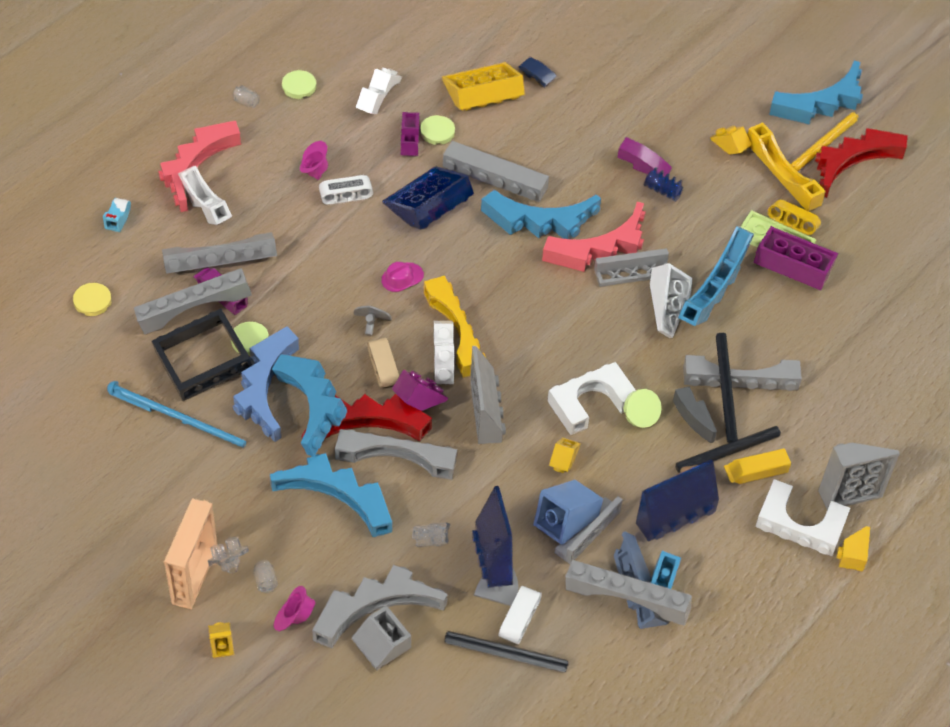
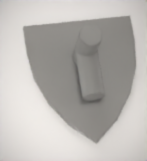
[354,306,392,336]
[474,561,518,606]

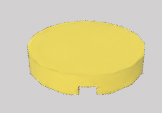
[73,283,112,316]

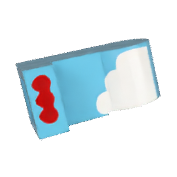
[103,198,131,232]

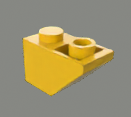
[710,126,752,154]

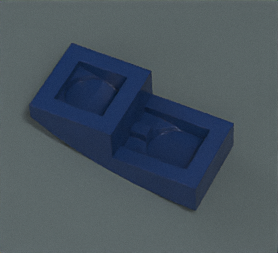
[518,57,557,88]

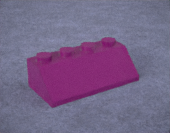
[753,226,838,290]

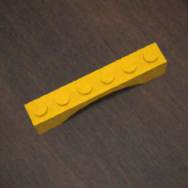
[747,122,826,211]
[423,276,486,378]

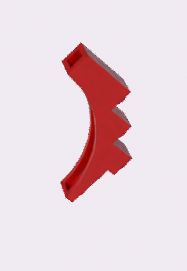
[815,128,908,198]
[302,394,432,447]

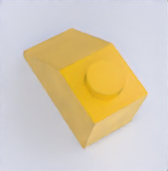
[549,437,581,473]
[836,526,870,571]
[208,622,234,658]

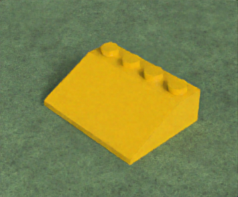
[442,62,525,111]

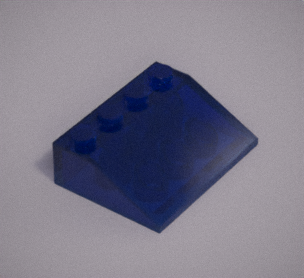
[383,166,474,230]
[636,459,719,542]
[472,486,513,588]

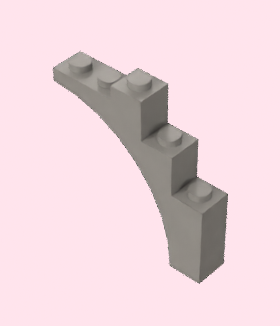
[312,565,447,648]

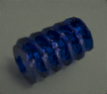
[644,167,684,201]

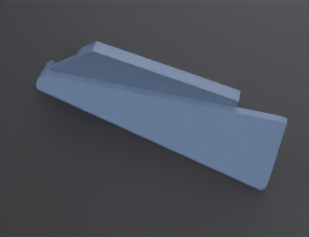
[614,531,669,629]

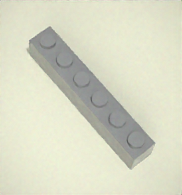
[443,141,549,202]

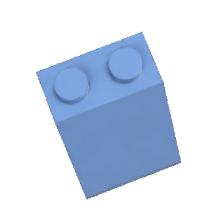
[533,480,603,545]

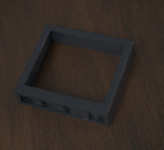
[152,309,252,401]

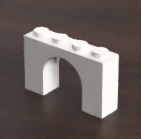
[548,362,636,435]
[755,479,850,556]

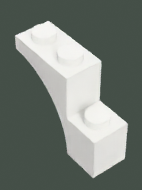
[356,67,402,114]
[178,166,232,225]
[434,321,454,384]

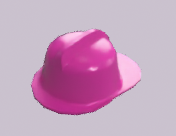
[300,141,328,180]
[381,262,424,292]
[274,586,316,631]

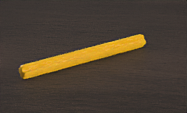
[790,112,859,172]

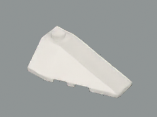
[650,263,692,338]

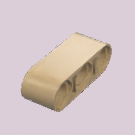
[367,338,399,388]

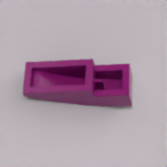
[400,112,420,156]
[617,137,672,181]

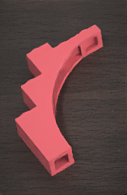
[158,120,241,212]
[542,202,646,272]

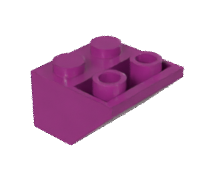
[392,369,448,411]

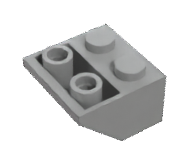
[352,605,411,670]

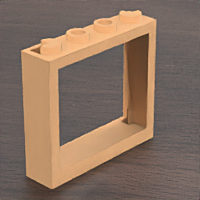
[164,498,218,610]

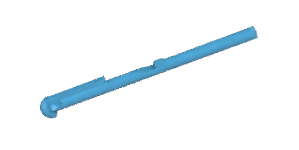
[107,381,246,448]

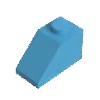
[650,551,681,589]

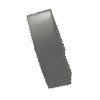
[673,386,717,443]

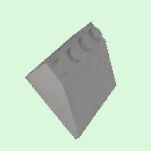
[470,346,506,444]
[818,443,900,510]

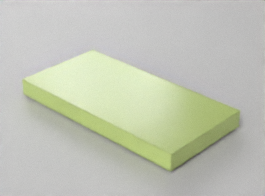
[740,210,817,248]

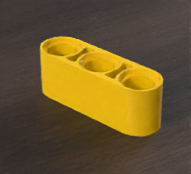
[768,200,821,235]

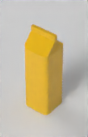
[724,448,791,484]

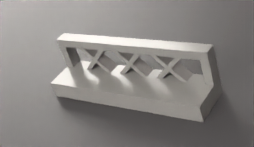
[594,248,669,287]
[554,496,623,564]

